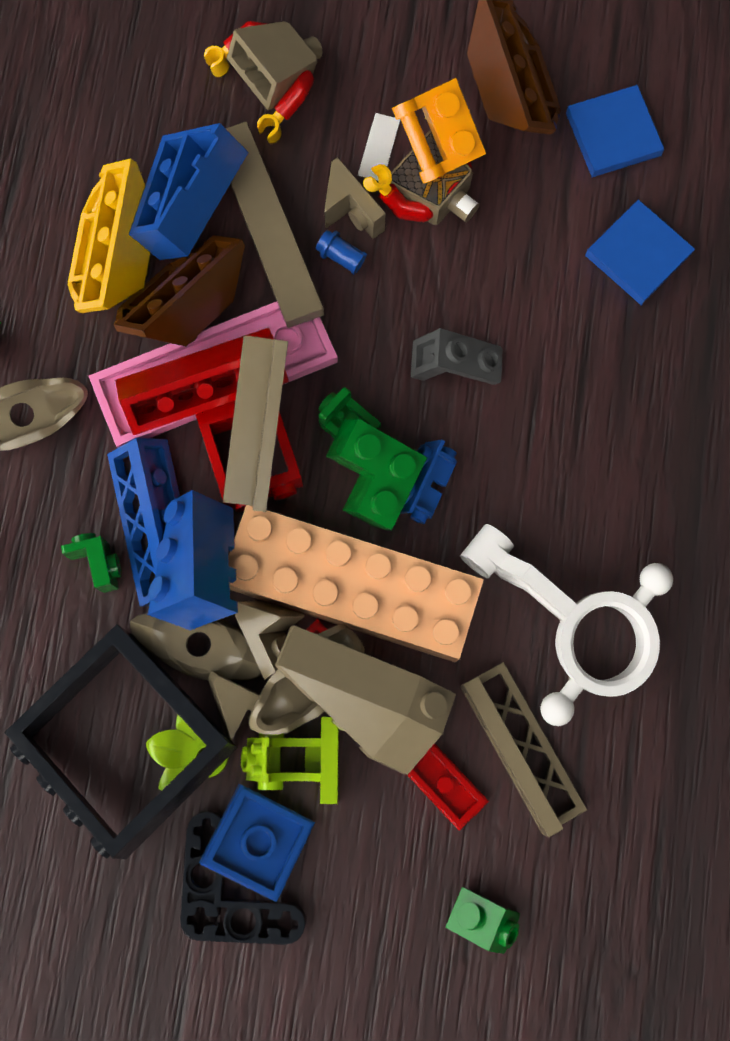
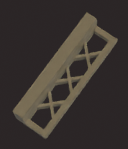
[223,335,288,512]
[460,662,587,837]

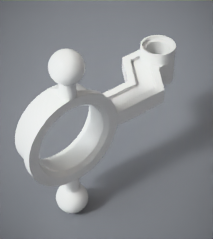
[460,524,673,726]

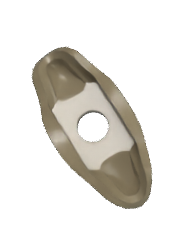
[0,378,88,451]
[130,613,261,682]
[249,624,364,734]

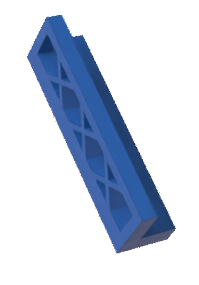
[107,438,180,607]

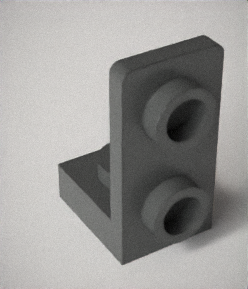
[411,328,503,385]

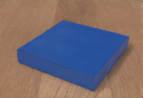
[566,85,665,178]
[585,199,695,305]
[199,784,315,902]

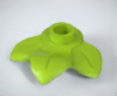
[146,715,229,791]

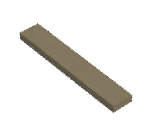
[226,121,324,328]

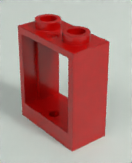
[195,401,303,512]

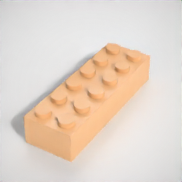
[229,505,484,662]

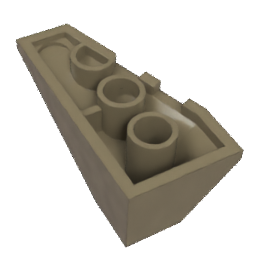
[275,625,456,775]

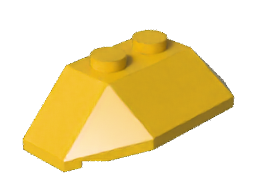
[67,158,150,313]

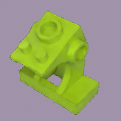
[241,717,339,804]

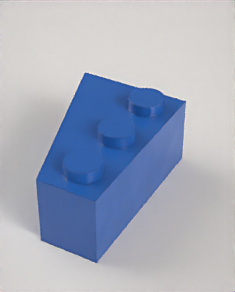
[129,123,249,260]
[148,490,238,630]

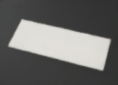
[357,113,400,181]

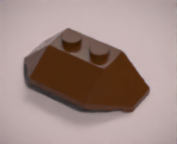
[467,0,561,135]
[114,235,245,347]

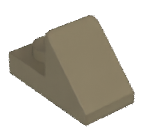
[324,157,386,239]
[234,600,305,680]
[208,671,260,740]

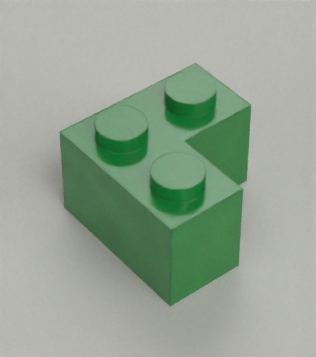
[326,418,428,531]

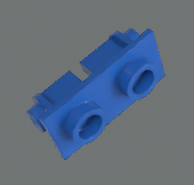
[400,439,457,524]

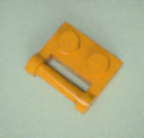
[392,78,486,184]

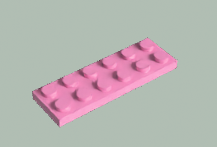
[89,301,338,448]

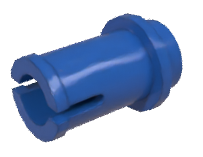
[316,230,367,275]

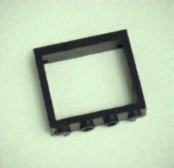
[4,624,238,859]

